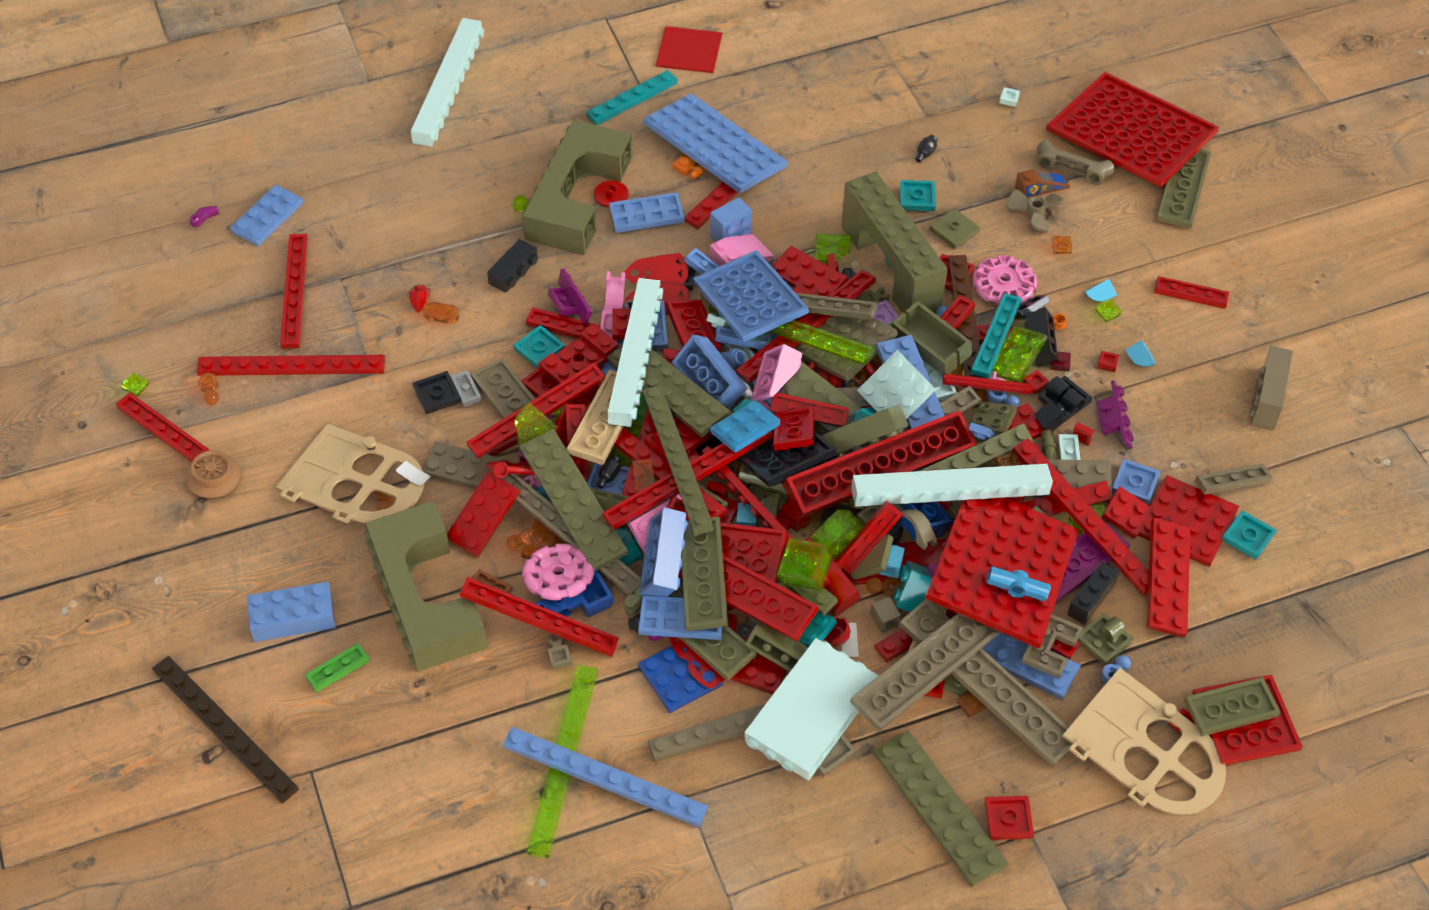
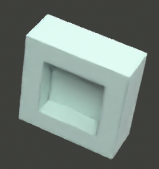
[999,87,1020,107]

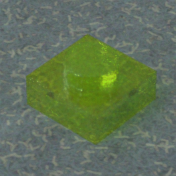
[1095,299,1122,322]
[121,373,149,397]

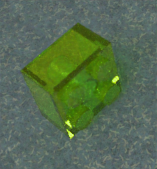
[810,510,864,555]
[777,538,833,591]

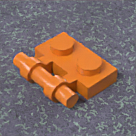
[672,154,706,180]

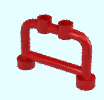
[486,460,535,478]

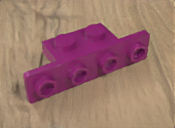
[548,269,592,324]
[1096,380,1134,450]

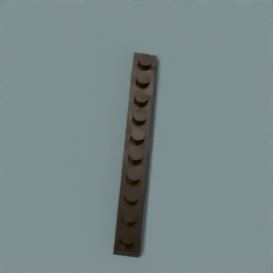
[152,656,299,804]

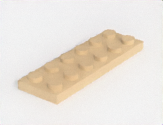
[567,370,645,465]

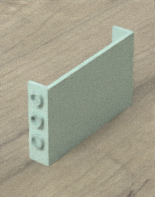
[745,638,879,781]

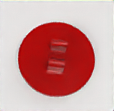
[594,180,629,207]

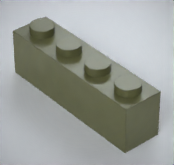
[745,622,808,672]

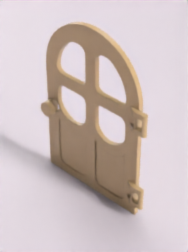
[275,424,424,524]
[1062,668,1226,815]

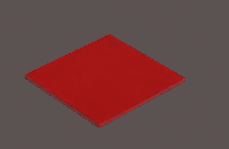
[656,26,723,73]

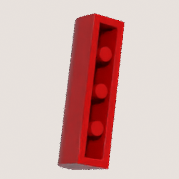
[790,534,861,616]

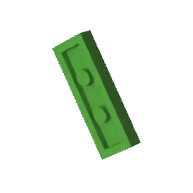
[305,643,370,693]

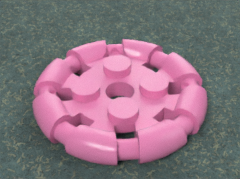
[972,255,1037,306]
[522,544,595,600]

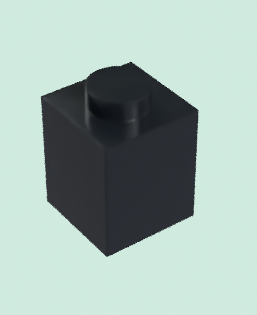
[1034,400,1069,431]

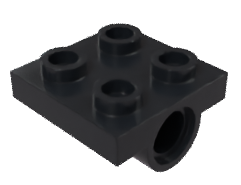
[1038,375,1092,422]

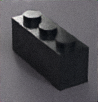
[487,239,538,293]
[1025,307,1058,367]
[1067,562,1119,625]

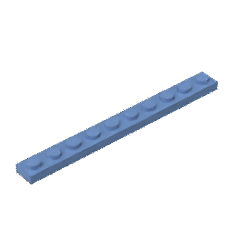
[503,727,708,828]

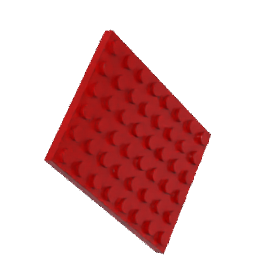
[1046,72,1219,188]
[925,497,1079,649]

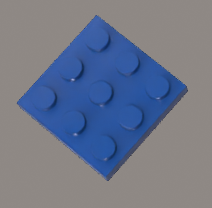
[638,646,723,714]

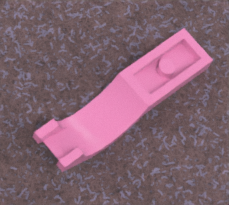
[600,271,625,342]

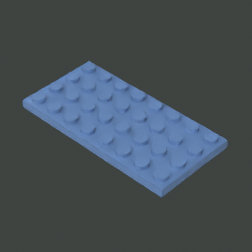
[643,93,788,194]

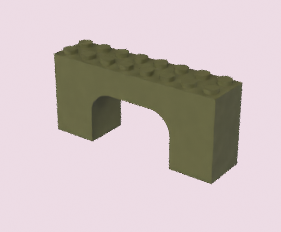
[521,120,633,255]
[841,172,947,314]
[364,501,488,672]

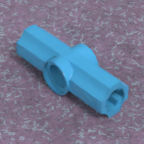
[986,566,1051,602]

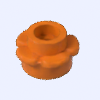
[1053,313,1068,330]

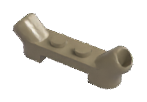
[1037,140,1114,185]

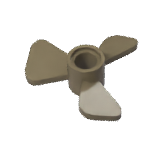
[1007,190,1064,232]

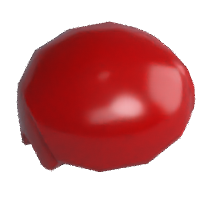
[823,616,851,647]

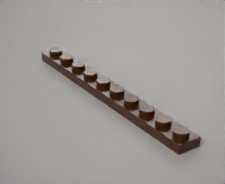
[948,255,988,408]

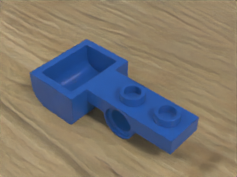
[534,570,614,617]

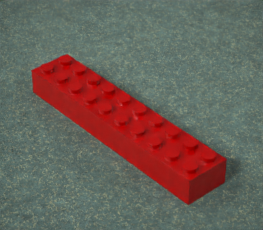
[782,410,977,520]

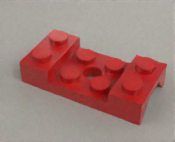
[538,323,619,384]

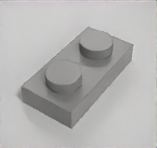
[450,370,482,407]

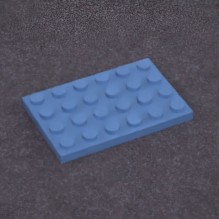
[693,250,809,343]

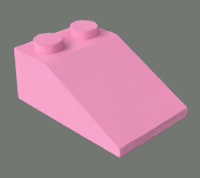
[710,234,774,266]
[751,344,802,402]

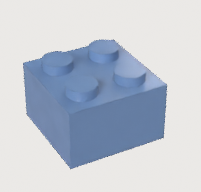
[710,197,752,242]

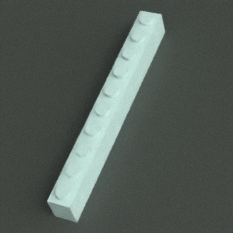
[411,18,484,147]
[608,278,663,427]
[851,464,1053,507]

